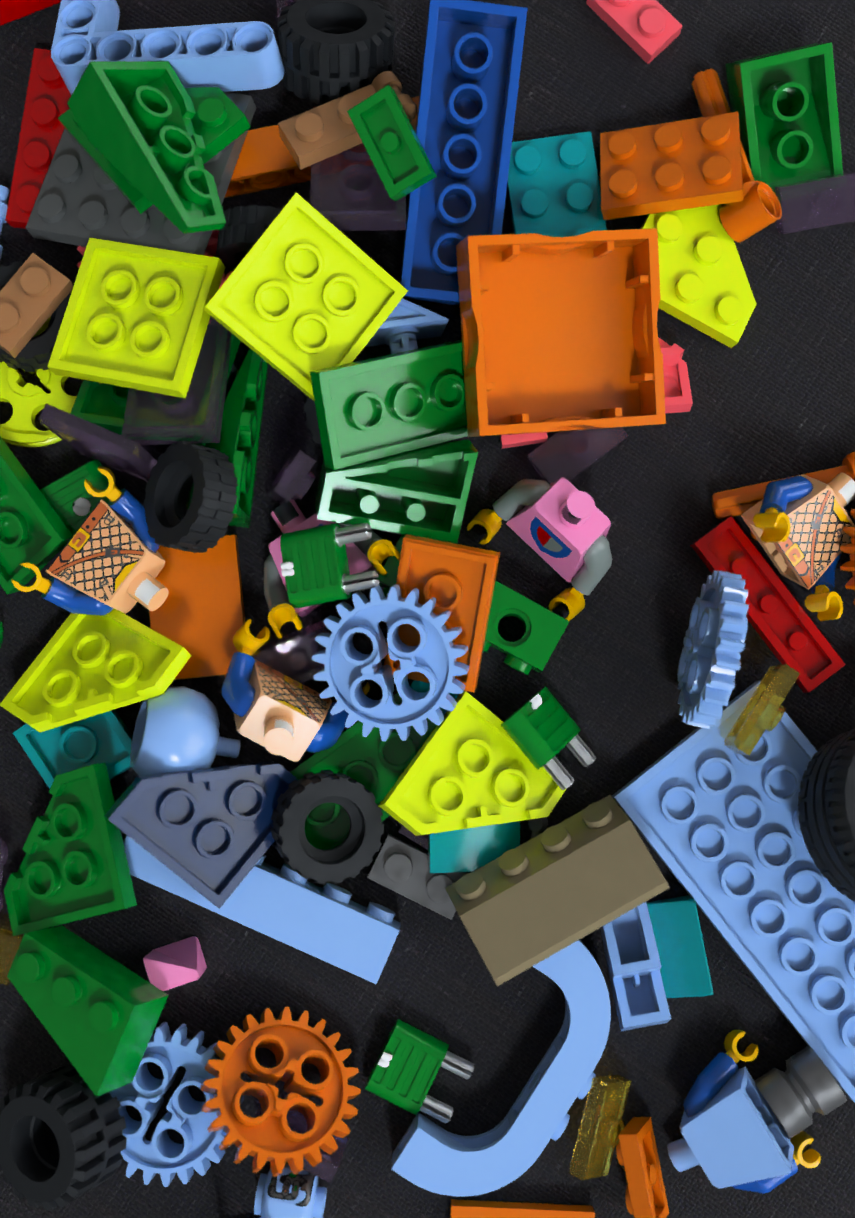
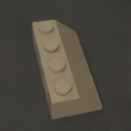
[445,795,669,986]

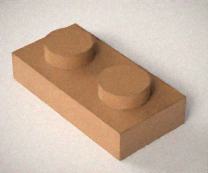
[0,253,73,359]

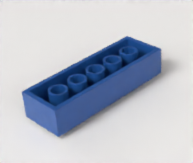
[400,0,528,305]

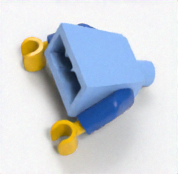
[667,1029,821,1194]

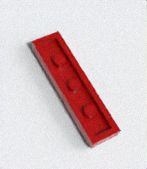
[6,48,71,229]
[691,516,846,693]

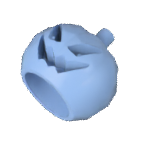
[130,686,241,776]

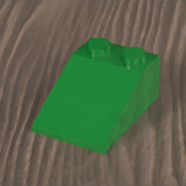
[726,42,844,201]

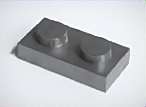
[367,834,468,920]

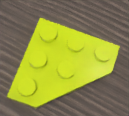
[641,204,756,348]
[0,609,192,733]
[379,691,566,836]

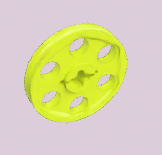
[0,316,79,447]

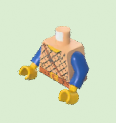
[12,467,169,616]
[741,472,855,621]
[222,619,370,762]

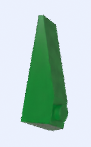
[67,61,226,234]
[186,349,269,528]

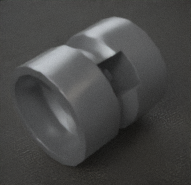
[754,1045,847,1139]

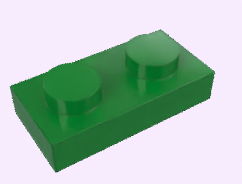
[347,85,437,201]

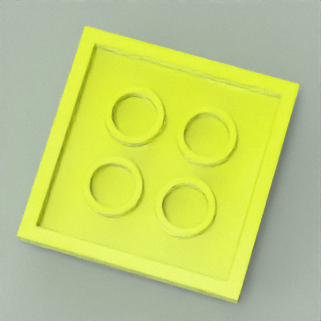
[203,193,408,402]
[47,237,225,399]

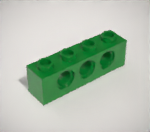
[377,534,570,676]

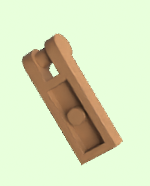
[278,71,418,170]

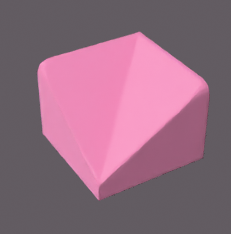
[143,936,207,991]

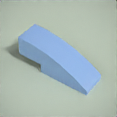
[600,902,671,1031]

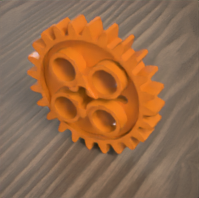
[200,1007,361,1177]

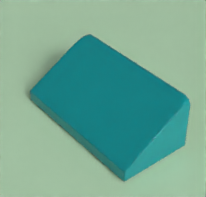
[647,895,714,998]

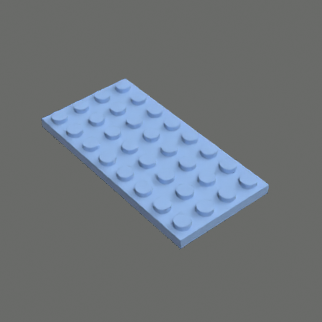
[612,681,855,1103]

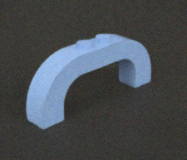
[391,939,611,1197]

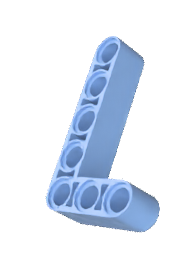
[51,0,285,95]

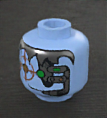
[254,1163,327,1218]

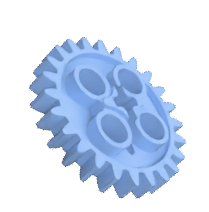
[677,570,749,729]
[312,584,469,742]
[109,1022,244,1187]

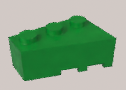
[315,439,478,543]
[7,925,169,1097]

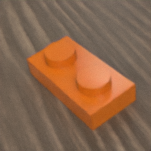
[616,1117,669,1218]

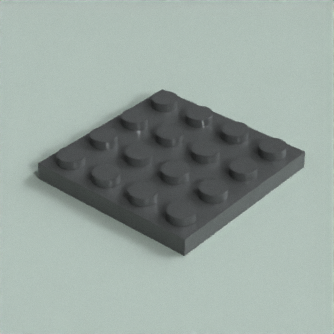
[25,92,256,255]

